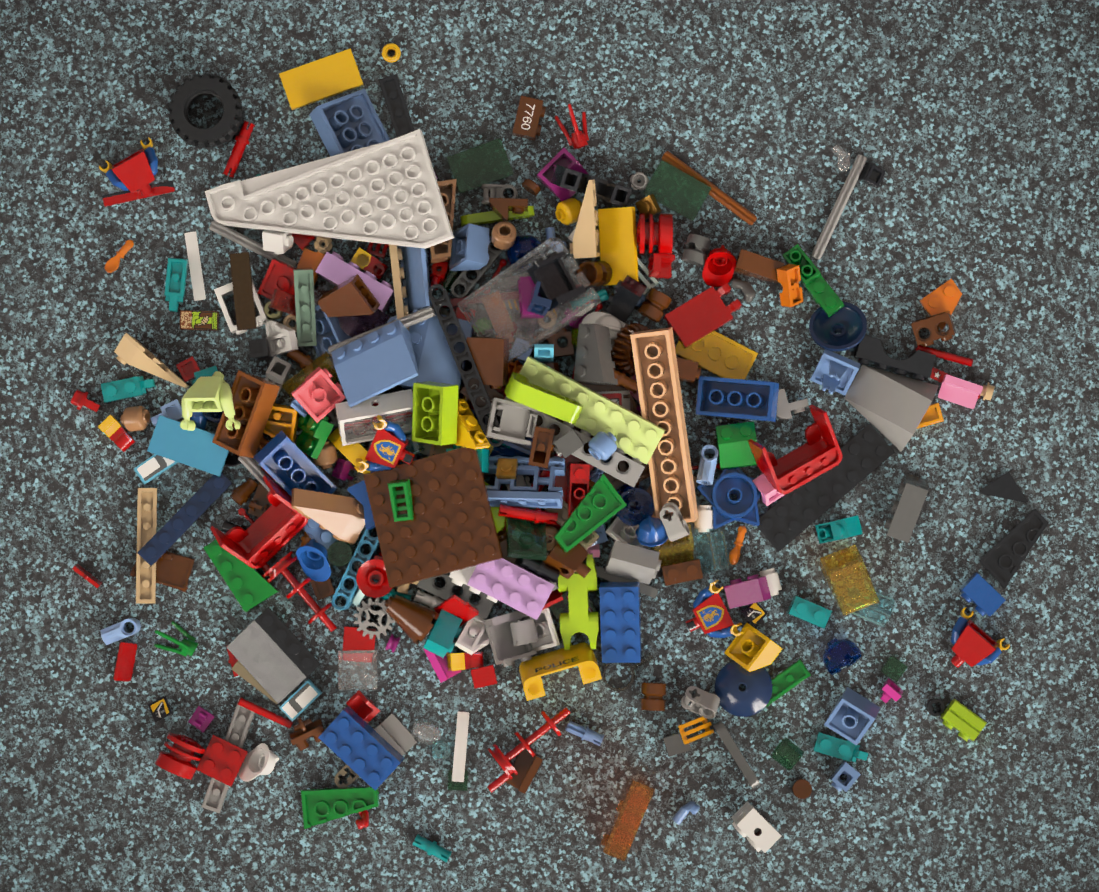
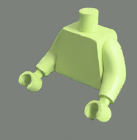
[180,371,241,431]

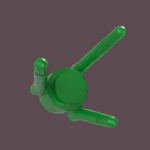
[154,621,199,657]

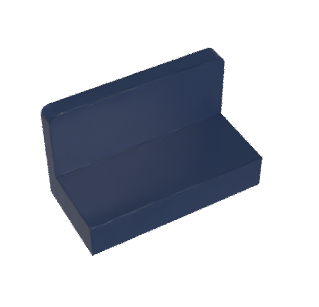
[526,281,552,316]

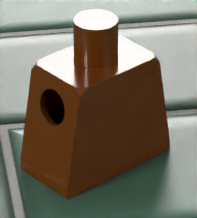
[543,542,591,579]

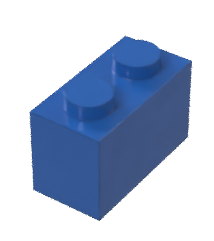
[959,573,1006,617]

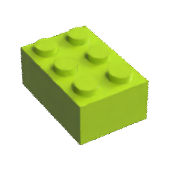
[412,381,458,446]

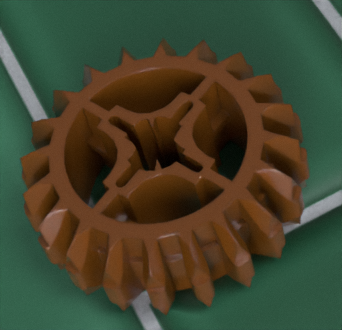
[611,323,649,375]

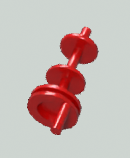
[261,551,337,632]
[487,707,570,793]

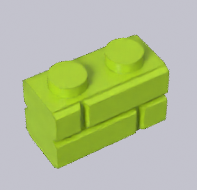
[940,699,987,742]

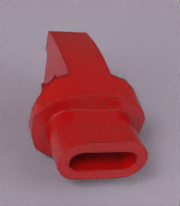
[429,261,448,290]
[70,389,100,412]

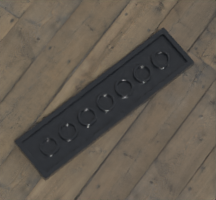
[756,423,895,552]

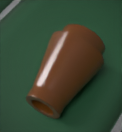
[230,478,258,506]

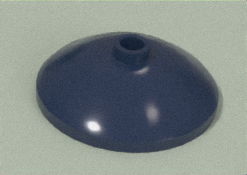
[809,301,867,351]
[715,661,773,717]

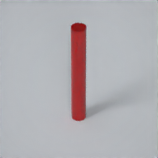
[916,345,973,366]
[238,698,293,729]

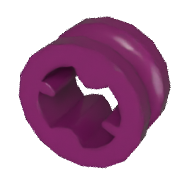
[385,634,401,653]

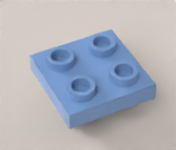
[810,349,860,395]

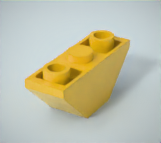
[455,399,491,449]

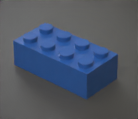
[696,376,779,422]
[254,430,337,497]
[599,582,642,663]
[318,706,405,790]

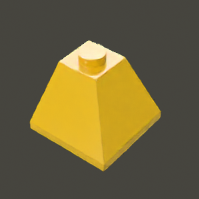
[724,623,782,672]

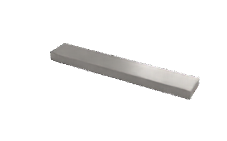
[201,697,258,813]

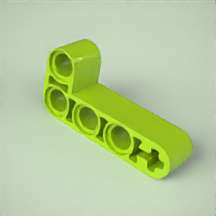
[505,372,583,424]

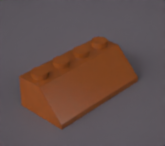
[212,370,280,458]

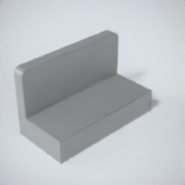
[374,714,417,756]

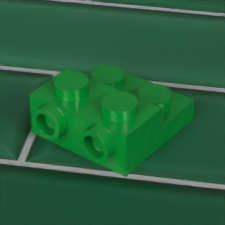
[296,414,334,459]

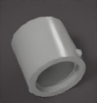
[509,619,538,646]

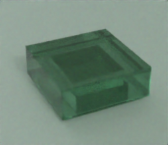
[881,655,907,682]
[448,770,468,791]

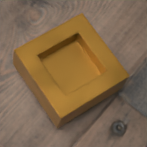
[635,194,661,220]
[496,458,518,479]

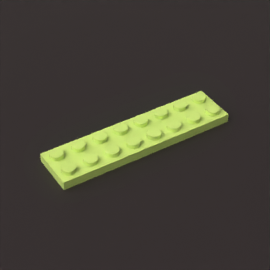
[519,356,665,465]

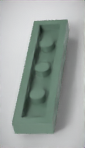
[293,268,317,347]

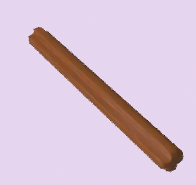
[662,151,757,225]

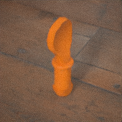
[105,239,134,273]
[729,525,747,565]

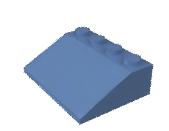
[309,89,390,156]
[399,246,432,314]
[399,309,474,393]
[331,319,419,407]

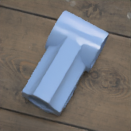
[696,445,718,486]
[100,618,141,645]

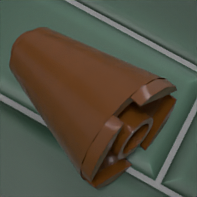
[384,595,439,645]

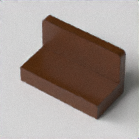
[506,749,543,794]

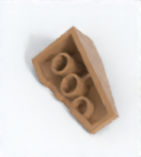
[291,488,365,545]

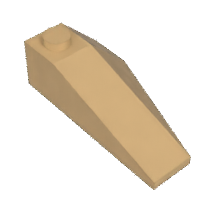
[570,179,600,258]
[114,333,189,389]

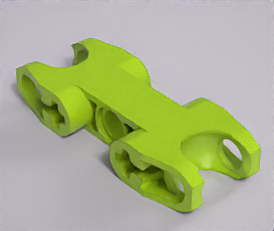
[558,553,599,650]

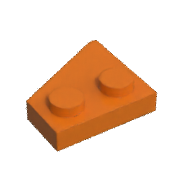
[920,278,962,331]

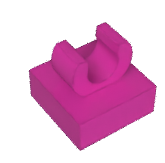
[880,678,903,703]

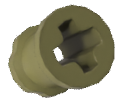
[264,301,283,320]

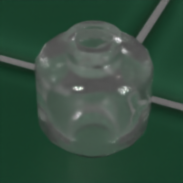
[411,718,441,745]

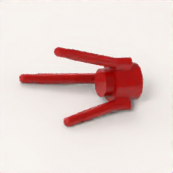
[554,104,589,149]

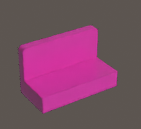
[423,648,462,683]

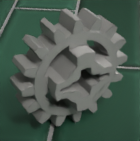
[354,598,395,639]

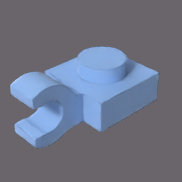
[150,399,184,426]

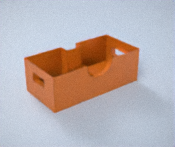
[776,264,804,307]

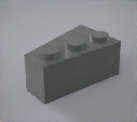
[574,324,618,385]
[884,473,928,543]

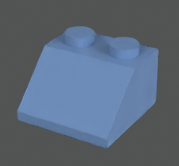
[449,224,491,271]
[824,687,880,745]

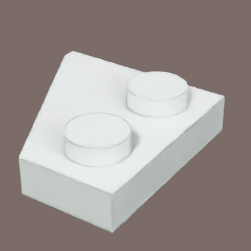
[264,319,298,357]
[455,615,490,655]

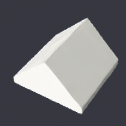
[605,509,644,548]
[522,607,560,651]

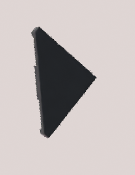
[978,472,1028,503]

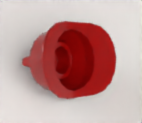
[702,245,736,287]

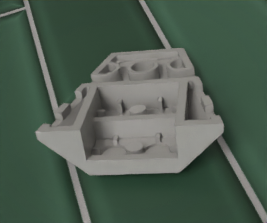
[844,365,938,452]

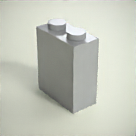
[604,540,662,585]

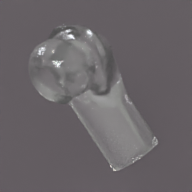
[831,143,850,172]

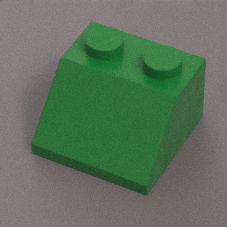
[715,421,757,469]

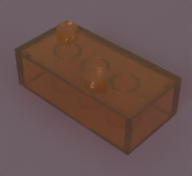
[600,777,655,861]

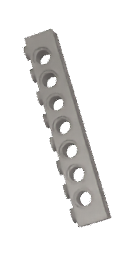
[496,396,645,487]

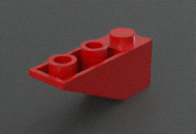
[567,462,590,518]

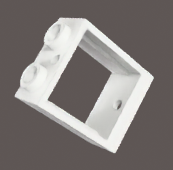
[214,279,268,335]

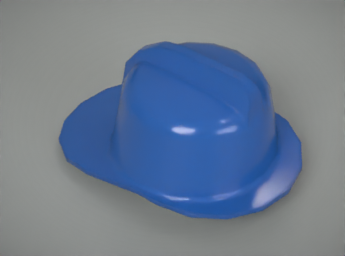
[635,516,668,547]
[296,539,331,582]

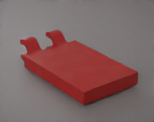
[664,283,742,349]

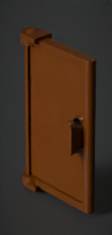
[130,551,195,592]

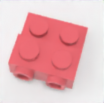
[291,367,346,423]

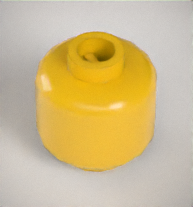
[555,198,582,225]

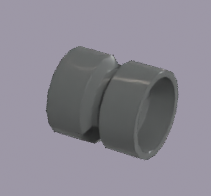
[681,233,712,266]

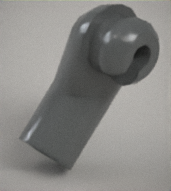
[731,278,756,302]

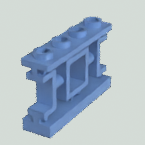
[486,455,566,509]

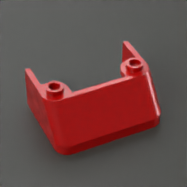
[748,405,842,494]
[210,476,308,569]

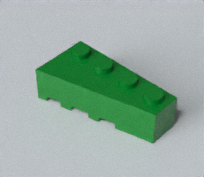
[204,540,279,612]

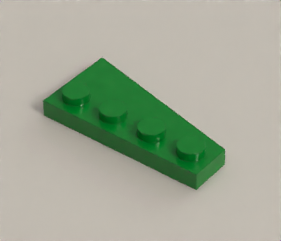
[554,474,627,553]
[301,786,380,829]

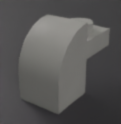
[265,356,292,400]
[776,389,809,420]

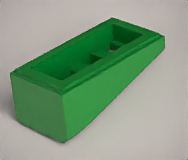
[388,479,414,522]

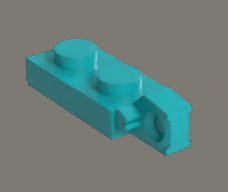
[164,258,188,312]
[101,376,156,403]
[813,732,869,762]

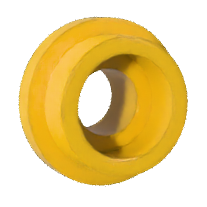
[382,43,401,63]

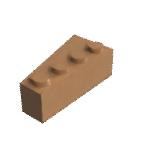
[428,179,457,264]

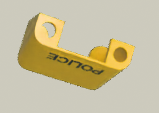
[519,642,602,701]

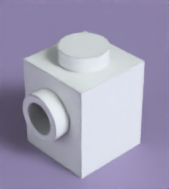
[262,230,294,254]

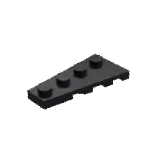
[978,509,1048,589]

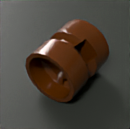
[577,261,612,286]
[638,288,672,323]
[640,682,666,711]

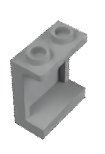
[484,611,537,667]

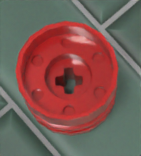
[636,213,673,254]
[155,732,206,780]

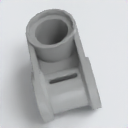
[481,184,518,205]
[659,502,690,542]
[681,686,720,719]

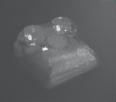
[338,650,378,691]

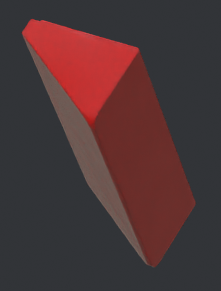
[113,642,137,682]

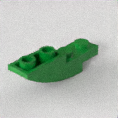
[782,244,844,317]

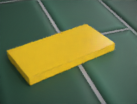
[279,48,364,110]
[598,207,639,286]
[675,331,758,380]

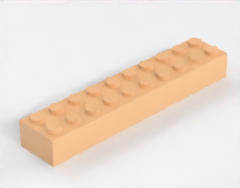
[630,327,698,523]

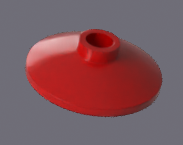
[356,559,392,598]

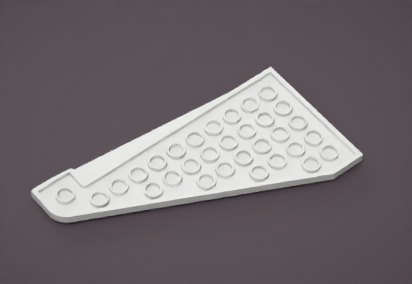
[205,129,454,249]

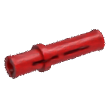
[222,121,255,178]
[498,504,558,525]

